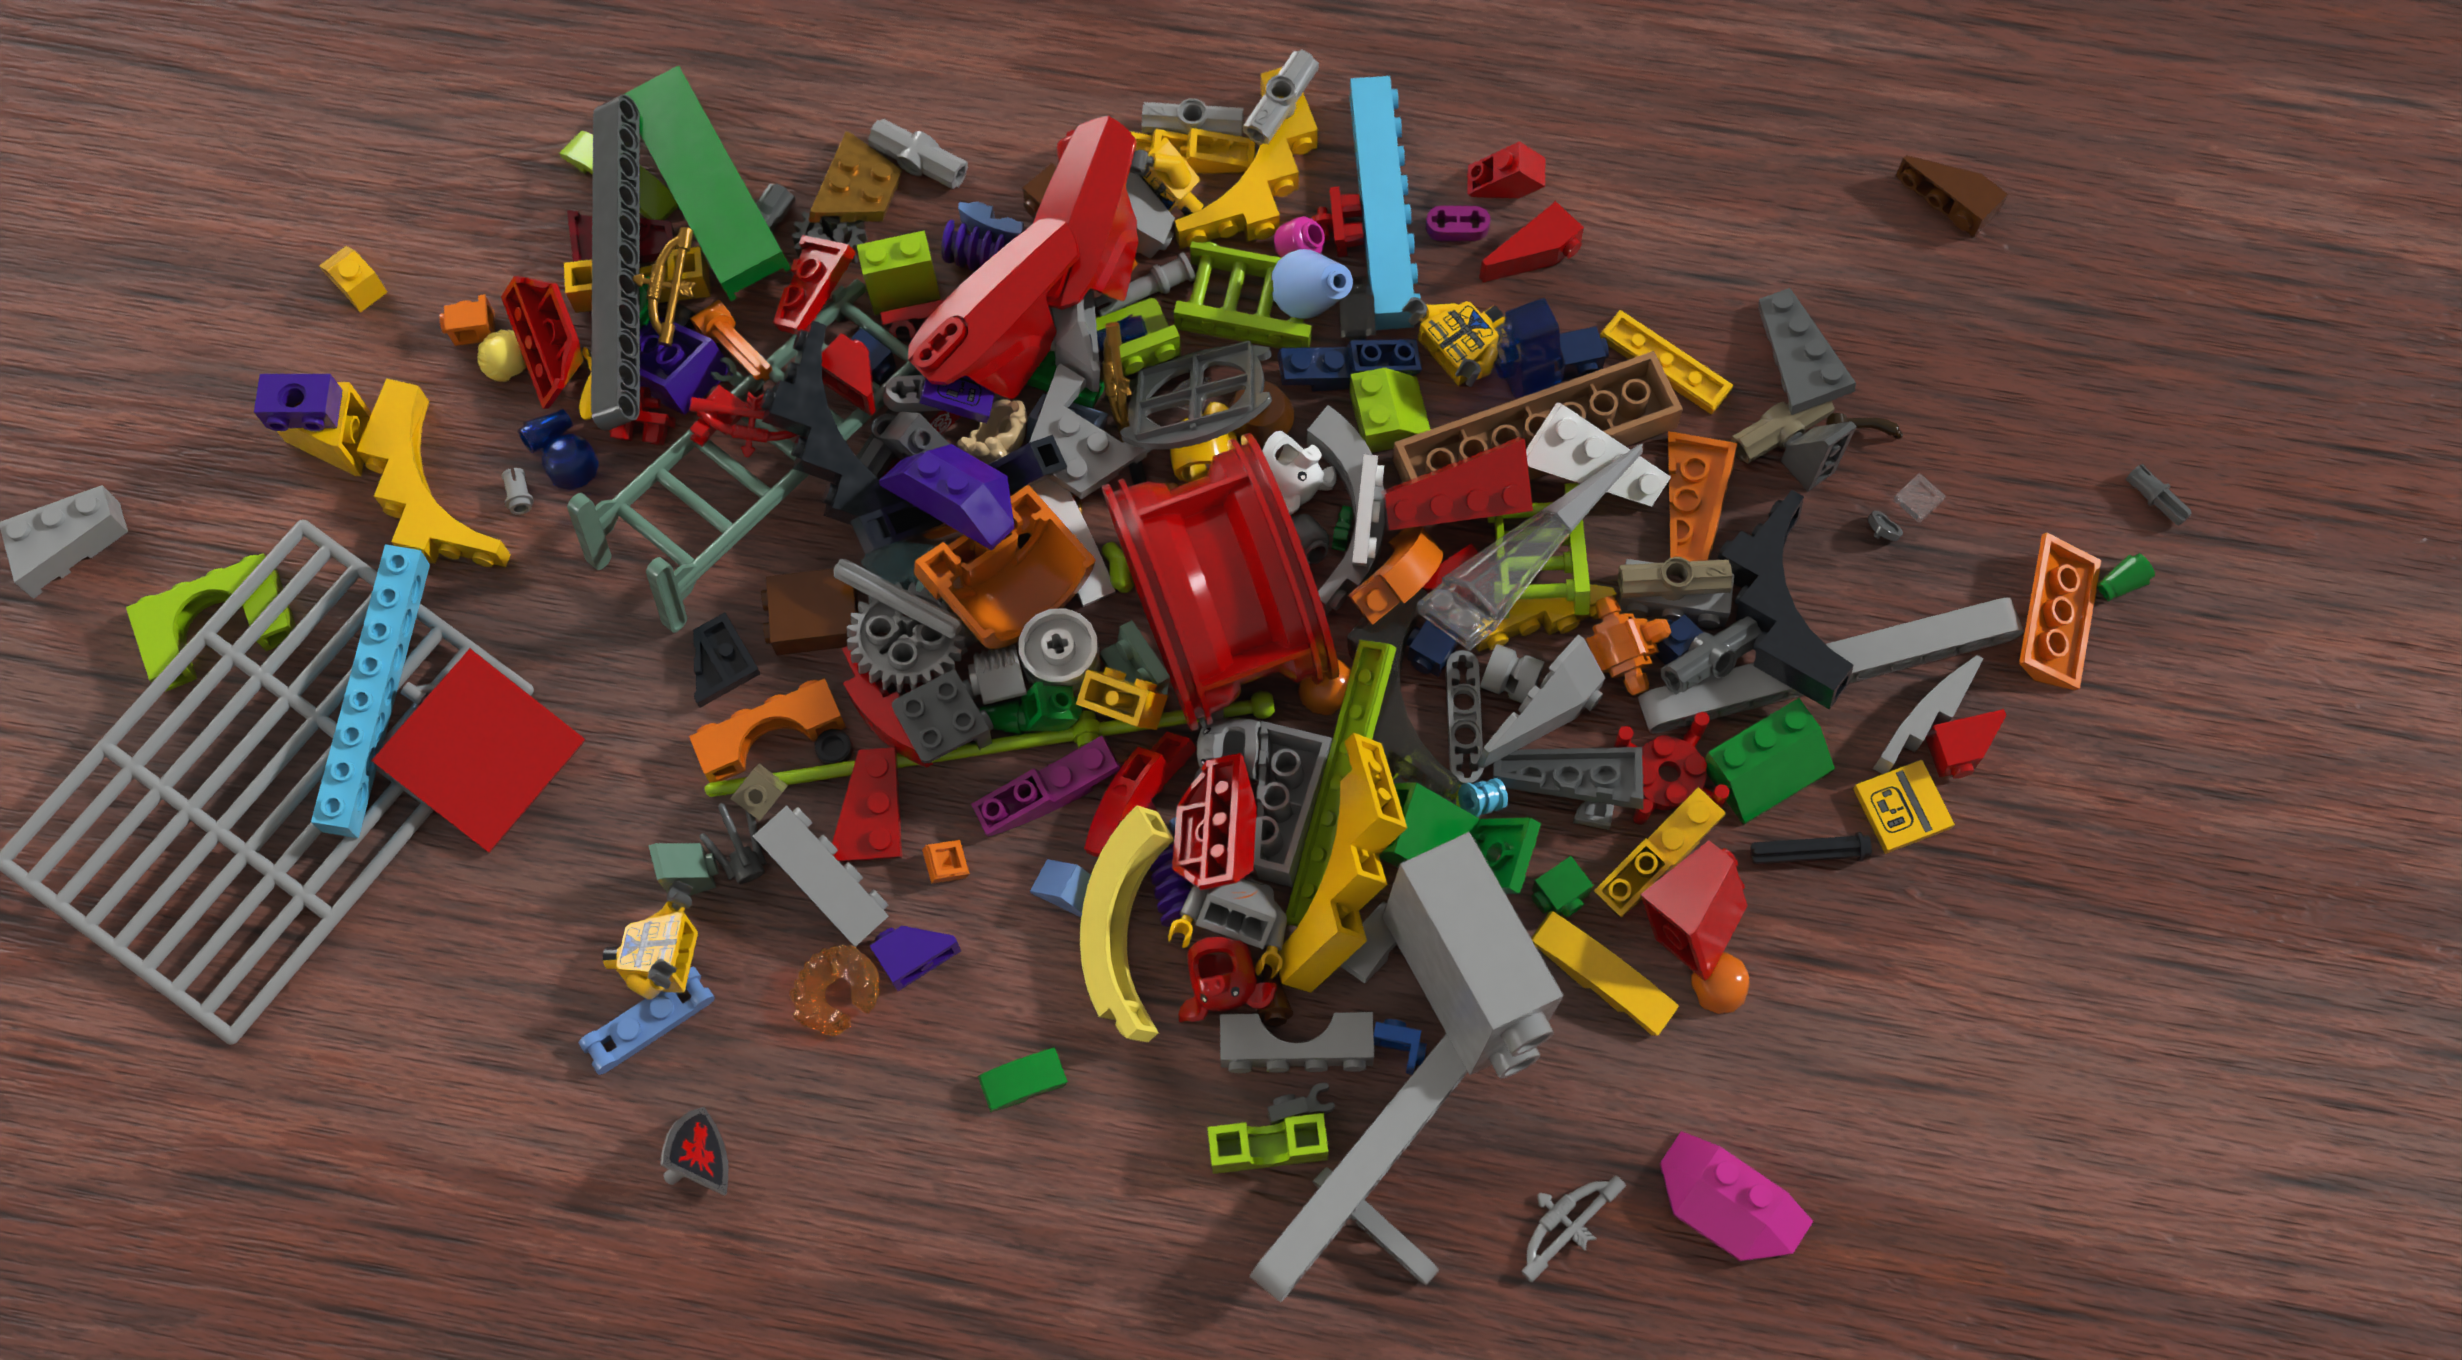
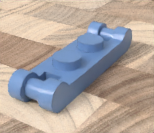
[578,967,715,1075]

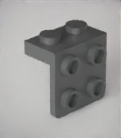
[892,669,994,763]

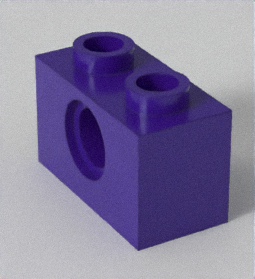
[254,374,343,431]

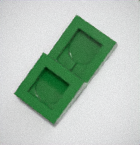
[978,1047,1068,1112]

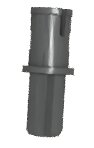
[2126,464,2191,525]

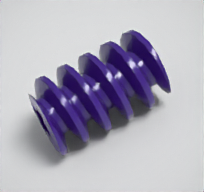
[941,220,1014,271]
[1149,844,1192,927]

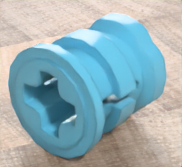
[1458,778,1508,817]

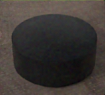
[815,729,853,765]

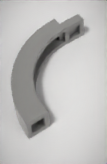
[1307,405,1385,616]

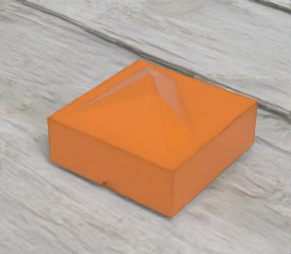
[922,840,970,884]

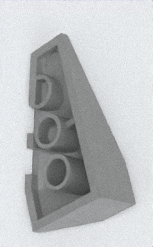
[1477,634,1605,768]

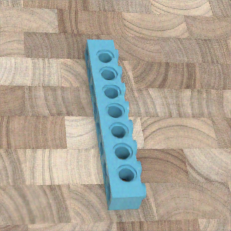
[311,544,430,838]

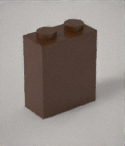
[761,568,859,655]

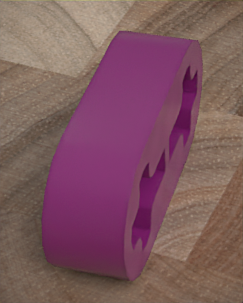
[1425,206,1491,241]

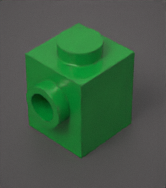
[1532,856,1594,918]

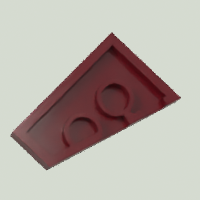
[567,210,676,264]

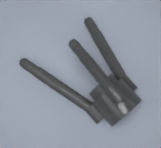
[699,803,767,885]

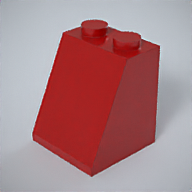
[1640,840,1747,981]

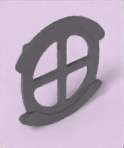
[1120,341,1272,450]

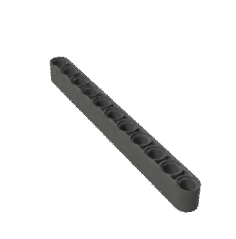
[591,94,640,431]

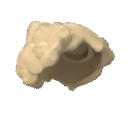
[956,399,1028,464]

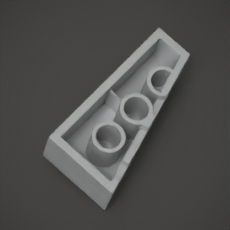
[1254,721,1332,888]
[753,805,889,947]

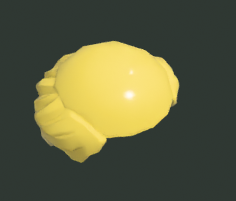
[477,330,527,382]

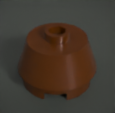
[1227,381,1294,450]

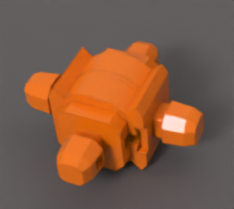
[1585,596,1671,696]

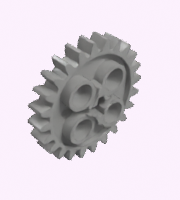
[847,582,965,693]

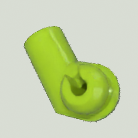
[1101,542,1134,593]

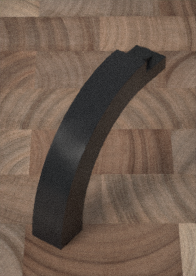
[850,435,1067,555]

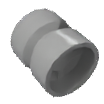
[1480,644,1545,703]

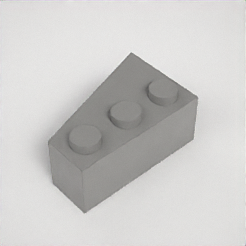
[0,485,128,599]

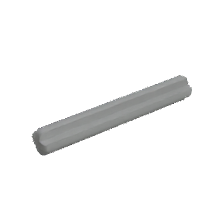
[833,559,962,638]

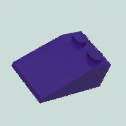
[640,316,728,415]

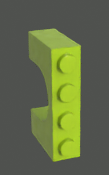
[126,553,296,692]

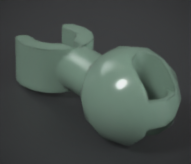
[710,357,764,402]

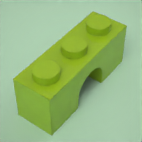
[1207,1113,1328,1174]

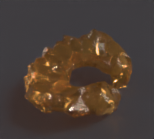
[789,944,880,1037]

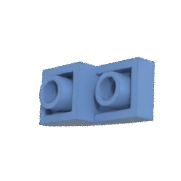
[958,202,1025,245]

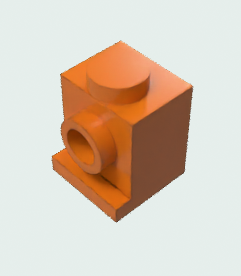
[439,294,495,346]

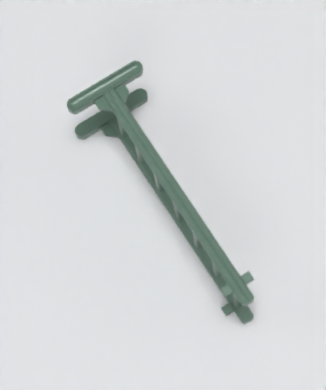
[567,278,930,633]

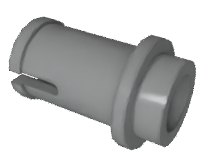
[502,468,534,515]

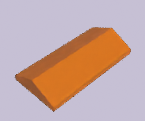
[2019,533,2101,690]

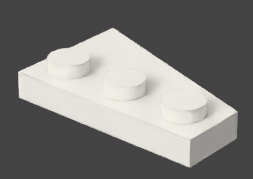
[1352,454,1384,567]

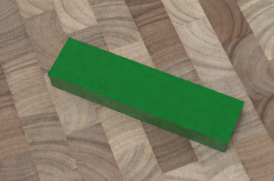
[624,65,791,301]

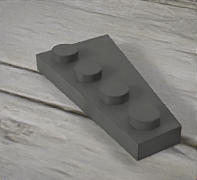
[1758,288,1856,415]

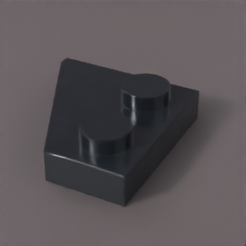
[693,612,761,708]

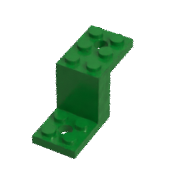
[1379,782,1541,894]

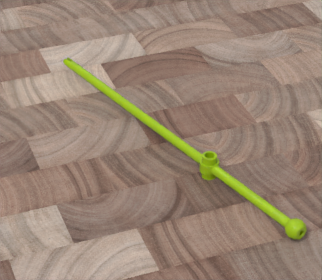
[704,690,1275,797]

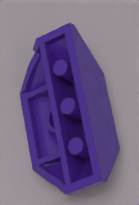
[879,444,1014,551]

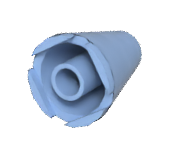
[1271,249,1353,319]

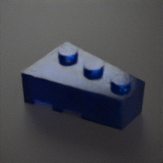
[1495,297,1562,400]

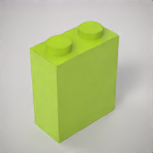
[857,230,941,315]

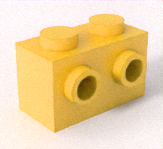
[1076,667,1168,730]

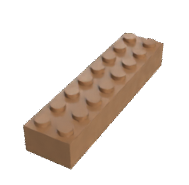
[1393,351,1683,483]

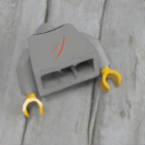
[1168,875,1287,979]

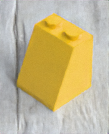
[277,382,372,476]

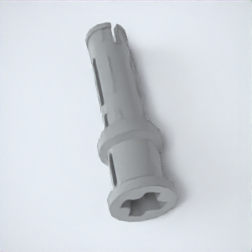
[1094,252,1195,317]

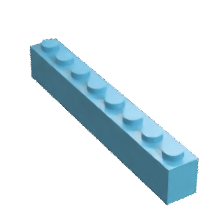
[1349,76,1421,330]

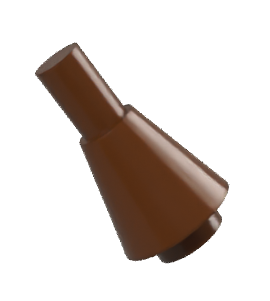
[1256,963,1293,1027]

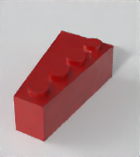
[1381,437,1533,530]

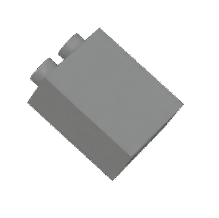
[1383,832,1563,1079]

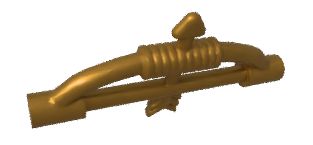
[632,227,698,347]
[1100,322,1132,443]

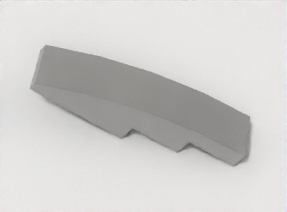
[1873,655,1984,774]

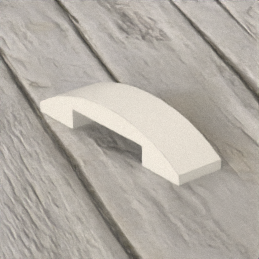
[1031,478,1115,607]

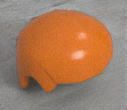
[1298,659,1351,715]
[1691,952,1750,1014]

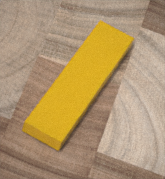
[1600,310,1733,415]

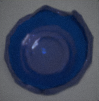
[541,433,599,490]

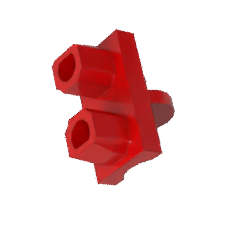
[1311,186,1365,257]
[610,386,676,445]

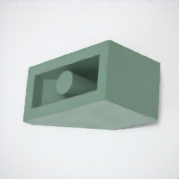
[648,843,719,896]

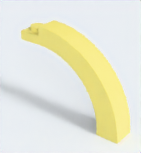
[1080,805,1174,1042]

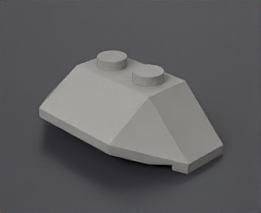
[1049,289,1100,392]

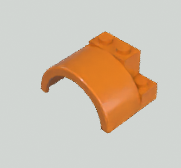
[914,484,1096,649]

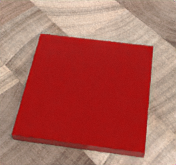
[371,648,586,854]

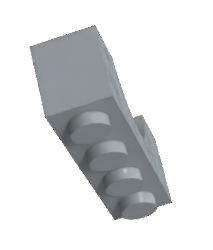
[1220,1012,1374,1073]

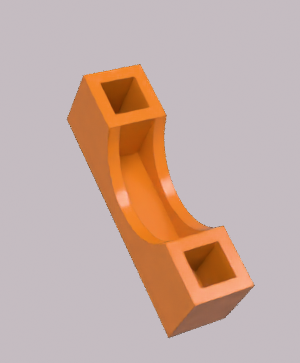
[689,678,846,783]

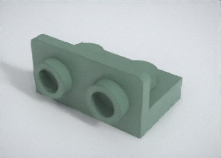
[1100,620,1170,695]

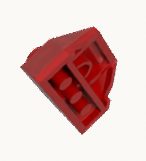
[501,276,583,409]
[1172,753,1257,890]

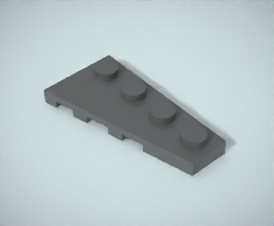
[1493,747,1644,810]

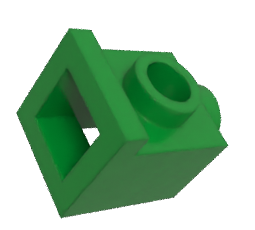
[1021,682,1082,731]

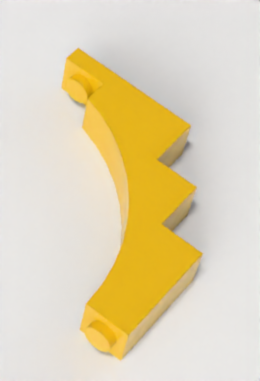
[1277,732,1407,993]

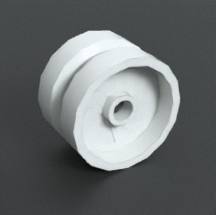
[1019,608,1100,697]

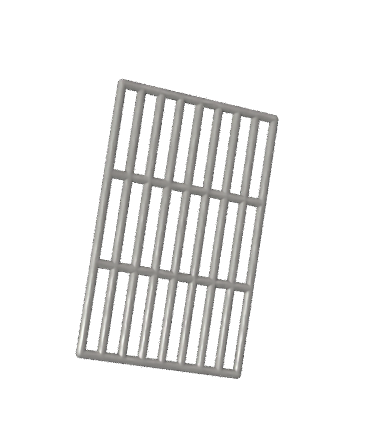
[0,519,534,1045]

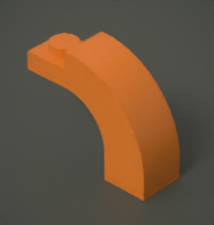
[1348,526,1443,625]

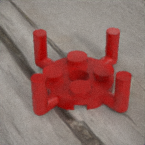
[1614,712,1730,825]

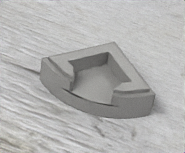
[1573,801,1614,830]

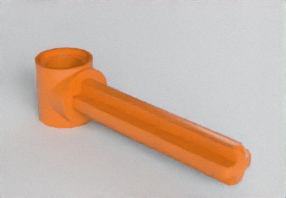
[690,299,772,381]

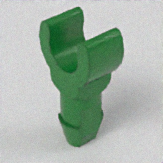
[1331,506,1353,551]

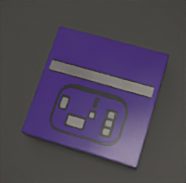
[919,376,995,424]

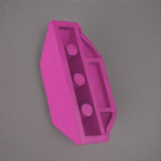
[1660,1131,1813,1261]

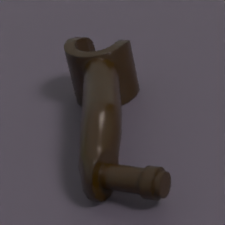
[1826,413,1903,439]

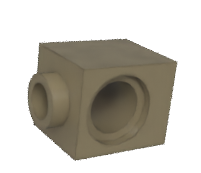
[730,764,788,821]

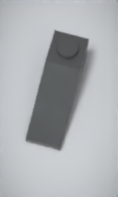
[1781,421,1857,492]

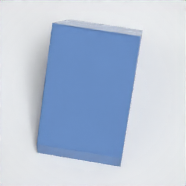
[1030,859,1091,917]

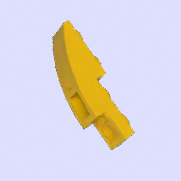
[1472,584,1617,652]
[1594,787,1726,918]

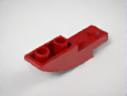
[842,646,933,768]
[1084,732,1197,858]

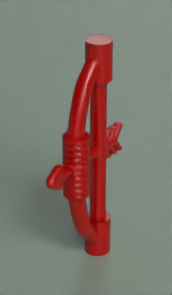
[689,392,797,458]

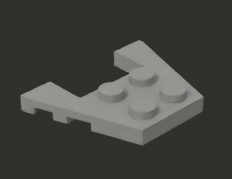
[1029,363,1160,499]

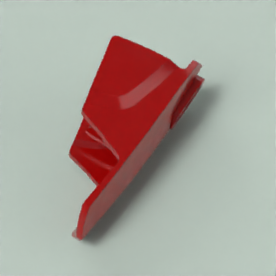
[1033,116,1139,310]
[908,218,1080,399]

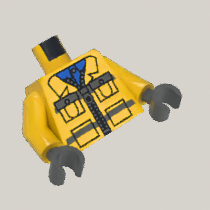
[1129,137,1204,216]
[1402,297,1505,387]
[603,880,698,1000]

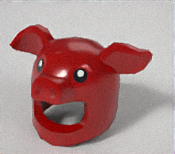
[1178,937,1277,1023]

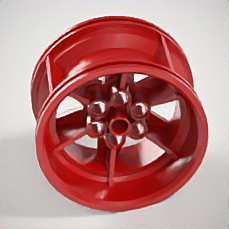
[1102,433,1339,731]

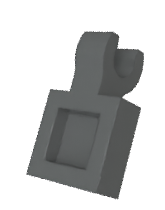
[1267,1083,1335,1125]

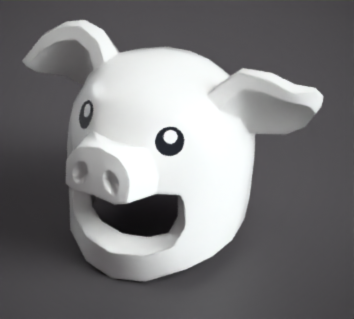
[1262,431,1337,515]

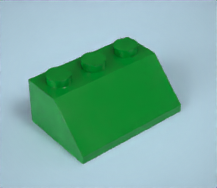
[1705,698,1835,826]

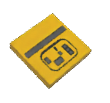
[1853,760,1955,854]

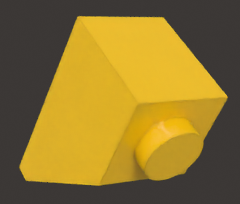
[319,246,388,313]

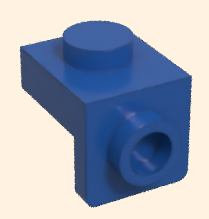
[1373,1019,1427,1075]

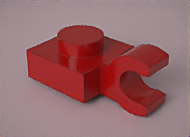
[690,385,747,447]

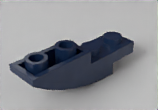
[1277,339,1422,391]

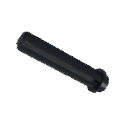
[1750,832,1872,864]

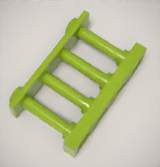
[1174,241,1311,348]
[1487,483,1590,619]

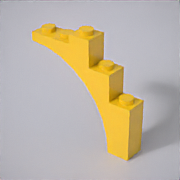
[1174,67,1318,249]
[356,378,511,567]

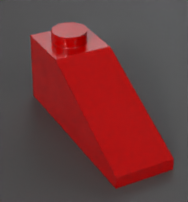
[1479,201,1584,282]

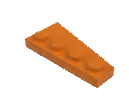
[1668,431,1737,561]

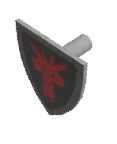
[660,1107,728,1195]

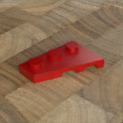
[773,235,856,335]
[832,747,902,862]

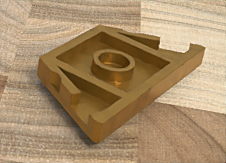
[809,131,902,223]

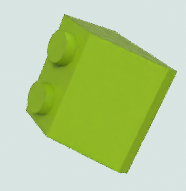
[1350,368,1431,453]

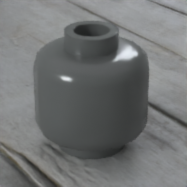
[1291,514,1329,566]

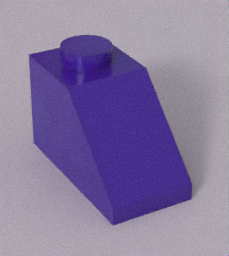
[870,926,961,991]

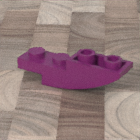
[971,735,1121,837]

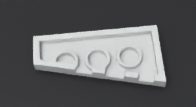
[1526,402,1671,507]

